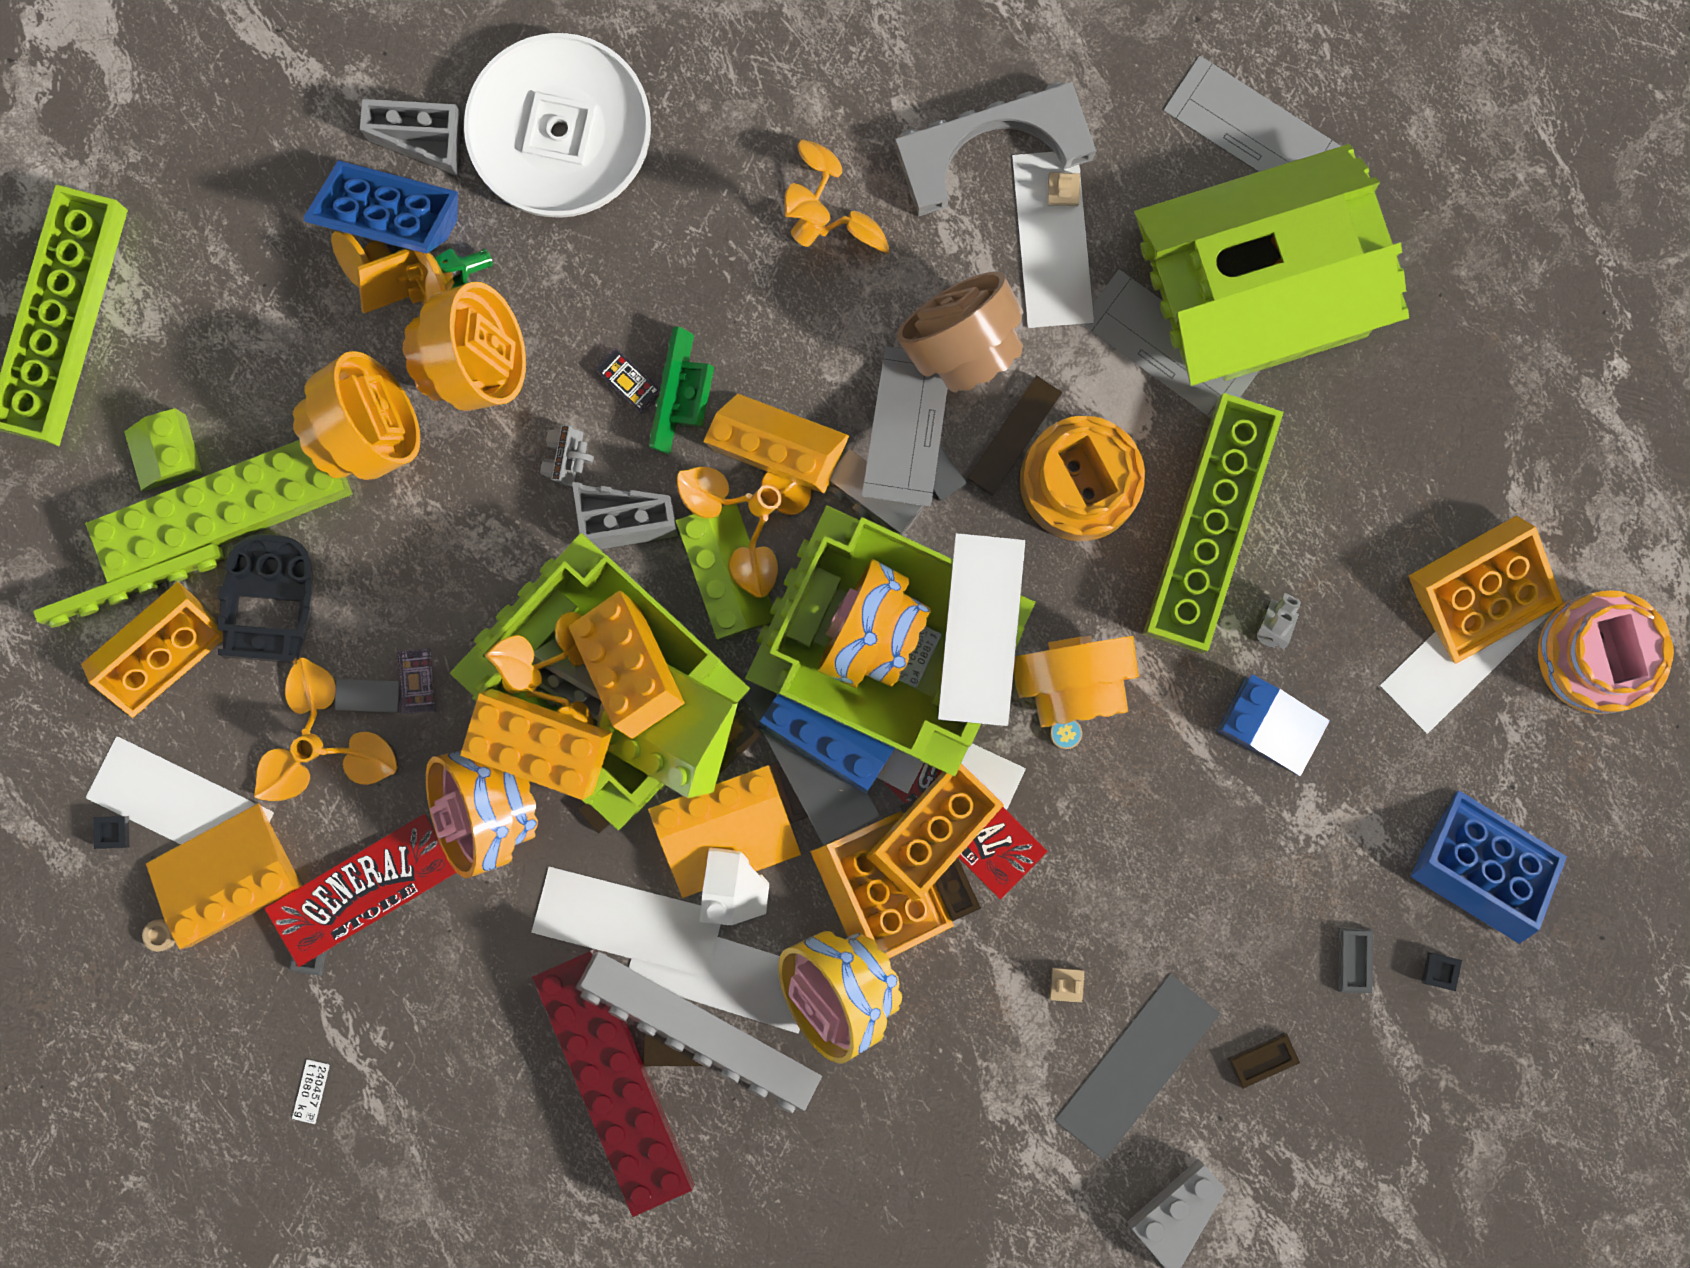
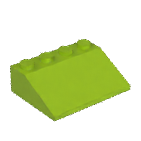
[599,664,738,798]

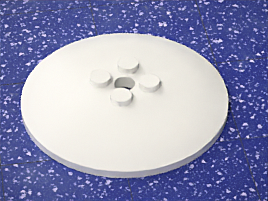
[464,33,651,218]

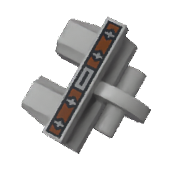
[540,424,594,487]
[1257,593,1301,650]

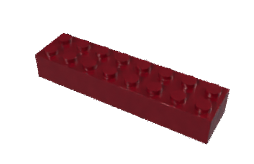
[532,949,695,1217]

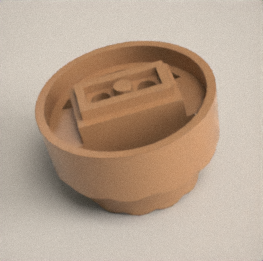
[897,271,1024,393]

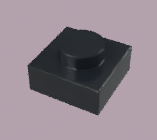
[93,816,130,849]
[1421,952,1462,991]

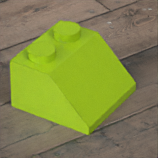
[124,408,203,491]

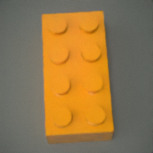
[568,590,685,739]
[460,689,613,800]
[866,763,1004,900]

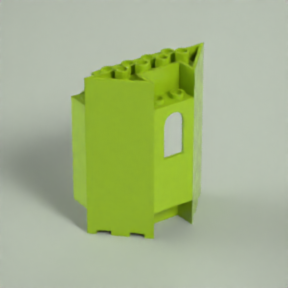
[1134,144,1409,386]
[745,505,1036,776]
[450,532,750,831]

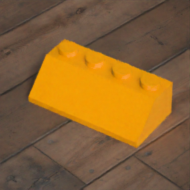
[703,394,849,493]
[81,581,223,718]

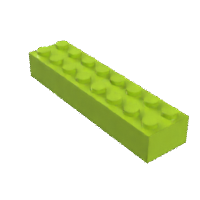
[0,185,128,446]
[1142,393,1284,654]
[85,440,353,582]

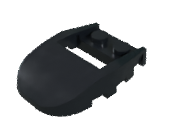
[218,534,313,665]

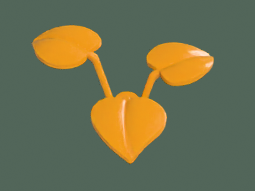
[784,139,889,255]
[677,467,812,598]
[485,612,594,725]
[254,658,398,801]

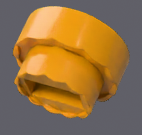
[402,282,526,411]
[293,351,420,480]
[1020,416,1145,541]
[1013,636,1139,727]

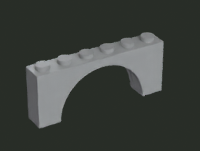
[895,82,1096,217]

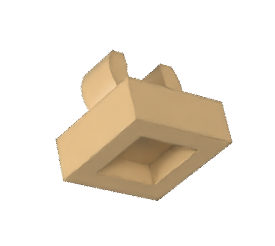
[1047,172,1080,206]
[1049,967,1084,1003]

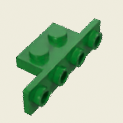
[649,326,714,454]

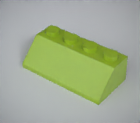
[676,504,774,642]

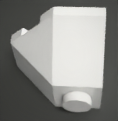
[700,847,769,925]

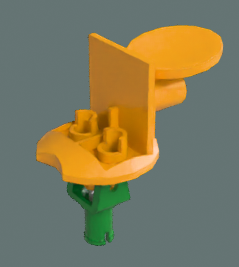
[331,230,493,314]

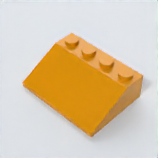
[1408,515,1563,664]
[648,765,801,898]
[146,803,302,950]
[810,811,954,958]

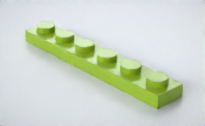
[33,544,225,628]

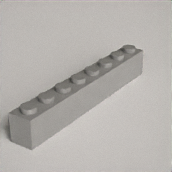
[576,952,822,1114]

